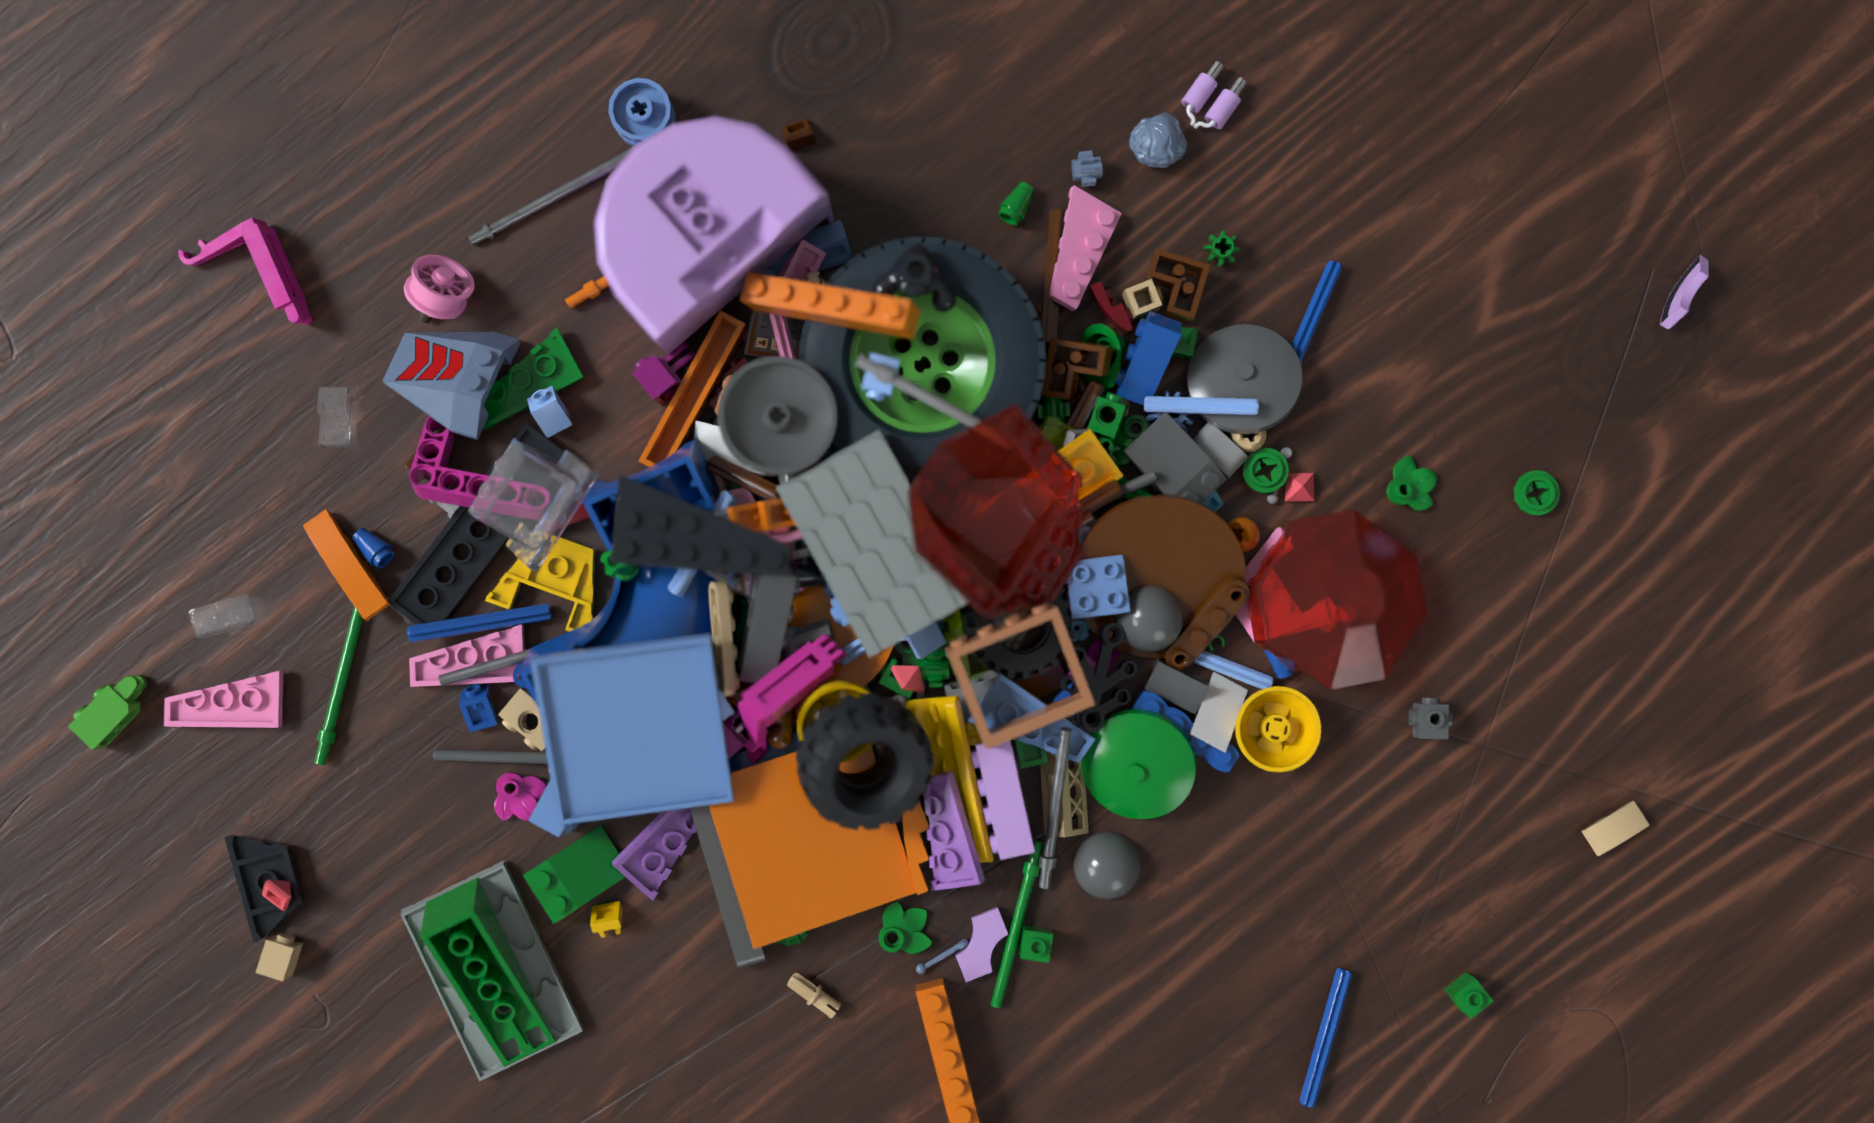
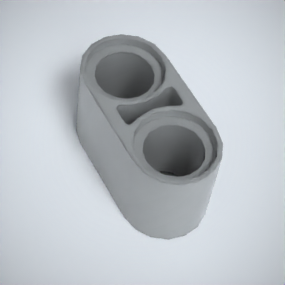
[1192,422,1248,479]

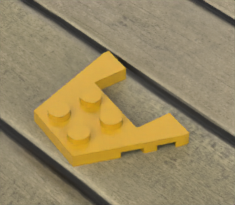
[485,530,595,631]

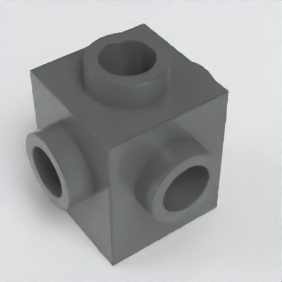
[1408,698,1453,739]

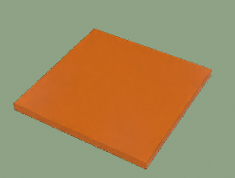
[709,746,917,949]

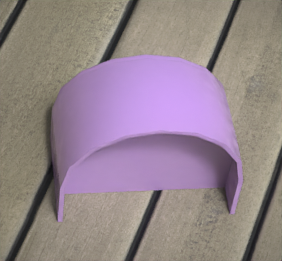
[594,116,834,355]

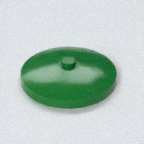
[1081,709,1196,819]

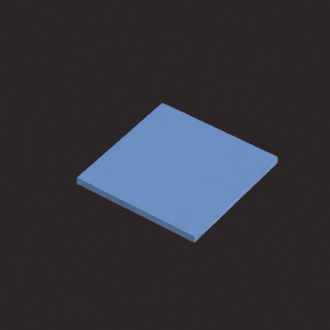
[530,633,734,825]

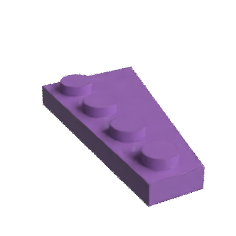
[612,808,697,901]

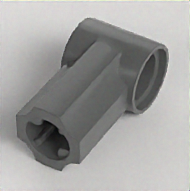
[780,619,835,661]

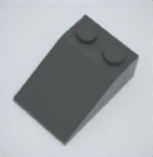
[1124,412,1227,504]

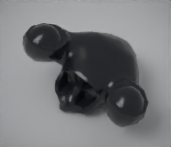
[870,243,957,313]

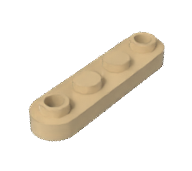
[709,581,740,697]

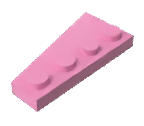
[1049,185,1122,312]

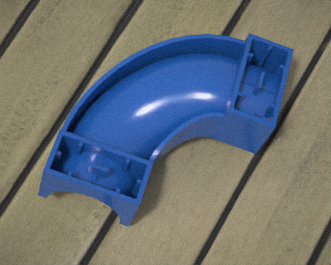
[519,439,735,709]

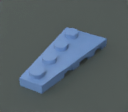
[967,672,1095,763]

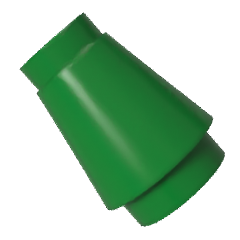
[998,182,1034,226]

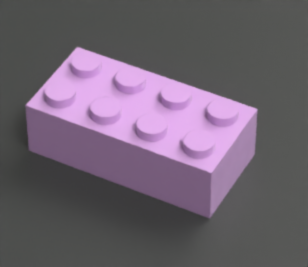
[970,740,1034,860]

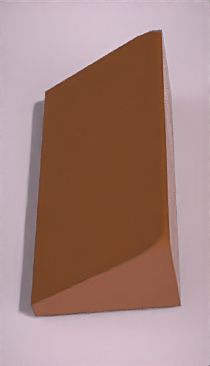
[1013,663,1069,699]

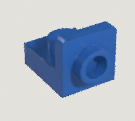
[458,683,498,732]

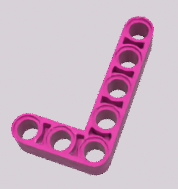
[409,416,552,520]

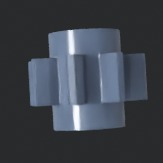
[1071,150,1103,187]

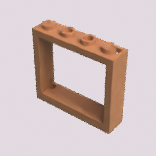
[945,603,1095,749]

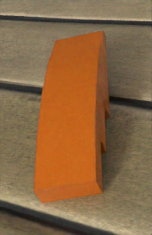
[727,498,796,532]
[303,509,390,621]
[903,800,929,895]

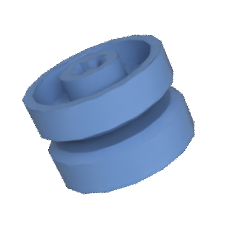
[608,78,676,146]

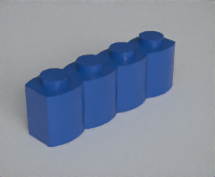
[1129,690,1240,772]

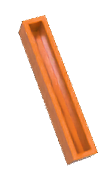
[740,272,921,339]
[639,310,748,467]
[916,978,981,1123]

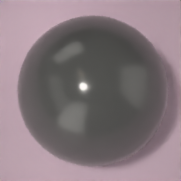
[1115,585,1184,652]
[1073,831,1141,900]

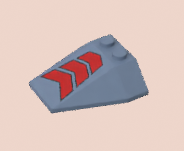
[383,332,521,440]

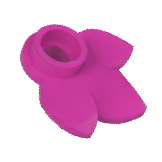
[494,772,547,821]

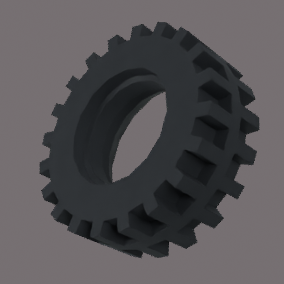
[961,566,1076,679]

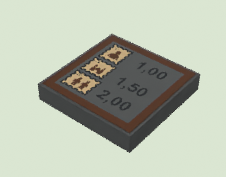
[744,310,805,360]

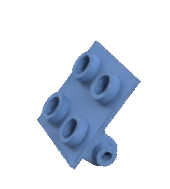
[1065,555,1130,619]

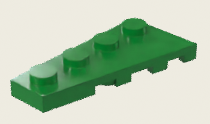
[482,328,585,431]

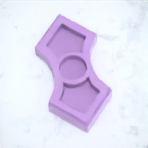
[955,906,1008,982]

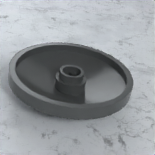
[1187,324,1302,434]
[718,356,837,476]

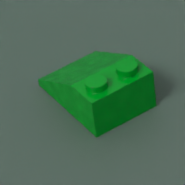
[523,825,625,924]

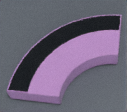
[1660,255,1709,329]

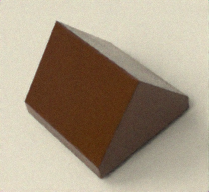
[782,119,816,151]

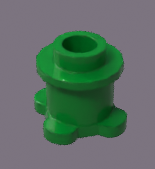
[601,550,640,581]

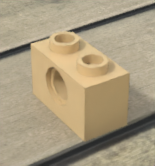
[498,688,546,751]

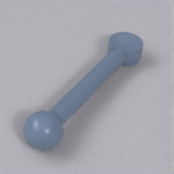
[916,938,969,975]

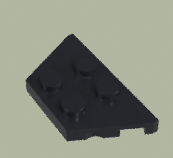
[224,835,305,943]

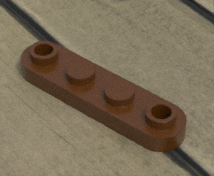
[1164,576,1250,670]

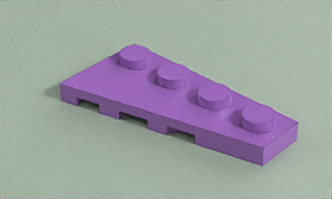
[924,771,985,891]

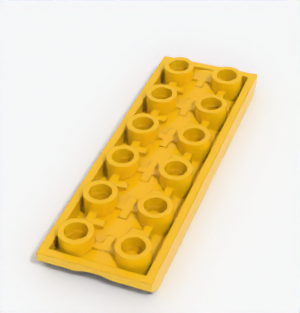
[906,695,994,863]

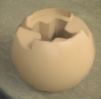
[1231,430,1267,452]

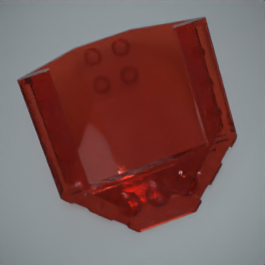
[907,405,1083,619]

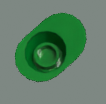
[1081,324,1126,391]

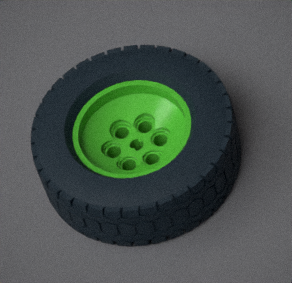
[798,237,1046,488]

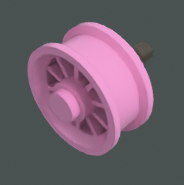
[404,254,475,323]

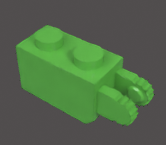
[68,675,147,750]

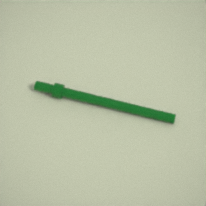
[314,606,363,765]
[990,840,1044,1008]

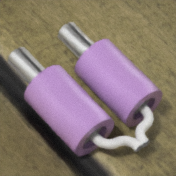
[1181,61,1246,129]

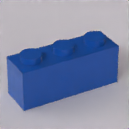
[1115,311,1182,406]

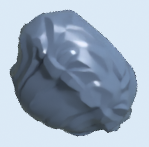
[1129,112,1187,168]

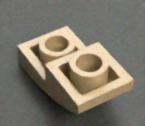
[1582,801,1650,856]

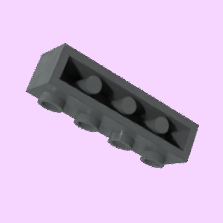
[736,567,800,683]

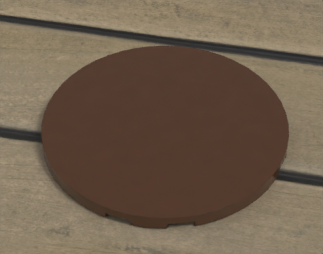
[1075,494,1246,658]

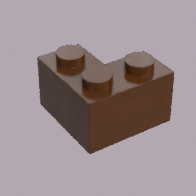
[1144,248,1210,324]
[1041,337,1113,400]

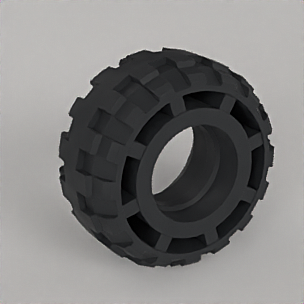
[796,693,934,830]

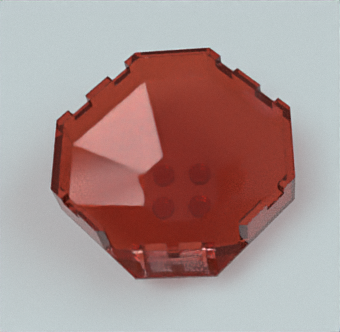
[1247,509,1428,690]

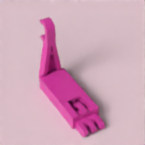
[178,218,312,325]
[738,634,846,764]

